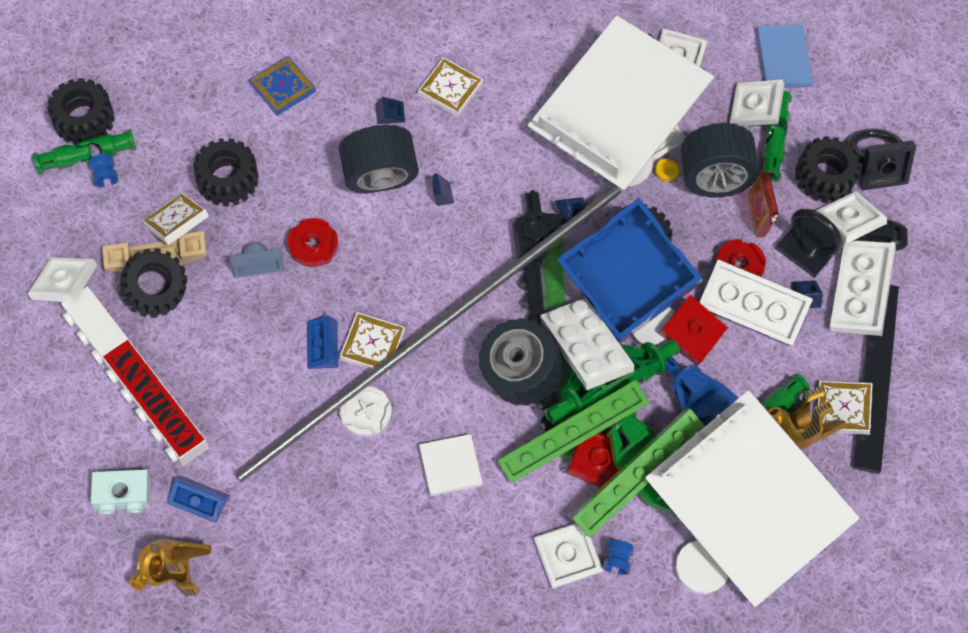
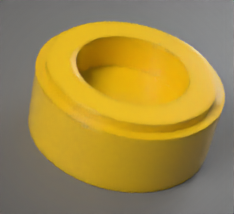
[655,158,679,182]

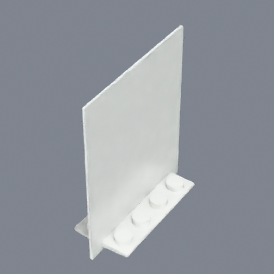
[528,16,714,191]
[645,391,859,607]

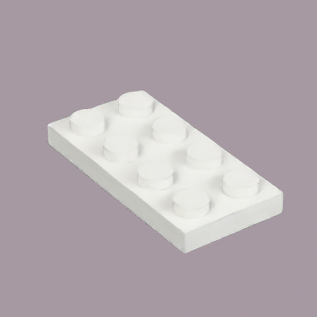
[830,241,896,336]
[700,260,813,346]
[540,298,634,390]

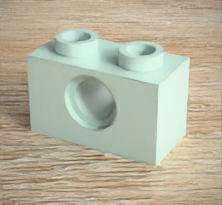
[91,470,151,515]

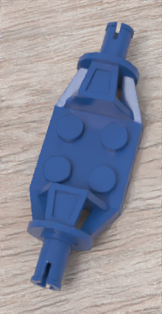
[664,357,739,426]

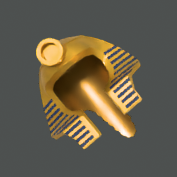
[767,386,846,450]
[129,539,212,597]

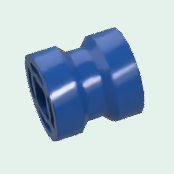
[89,153,119,188]
[603,540,634,575]

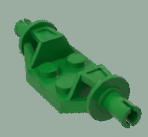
[545,339,680,424]
[606,412,677,518]

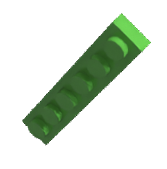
[498,380,650,483]
[570,408,705,538]

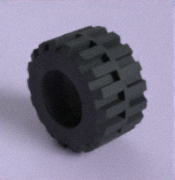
[47,78,115,145]
[795,136,862,203]
[193,138,259,207]
[119,248,187,318]

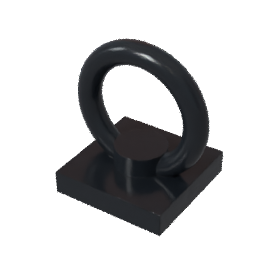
[848,128,916,191]
[775,208,844,278]

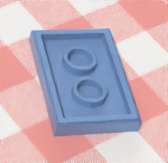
[756,25,813,88]

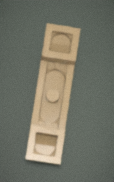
[102,231,207,272]

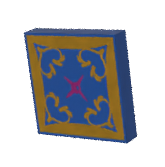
[249,56,316,116]

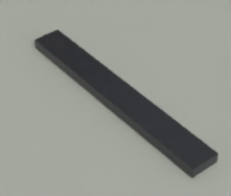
[853,285,899,474]

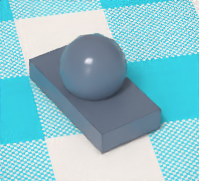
[230,242,285,278]

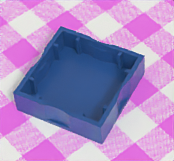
[557,198,702,344]

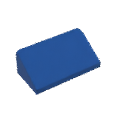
[307,315,339,369]
[167,476,230,523]

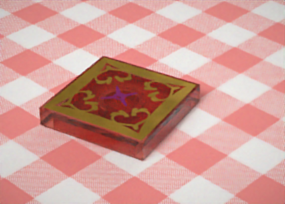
[747,171,779,238]

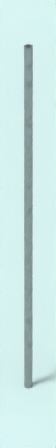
[235,185,621,482]

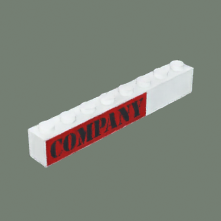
[61,286,209,467]

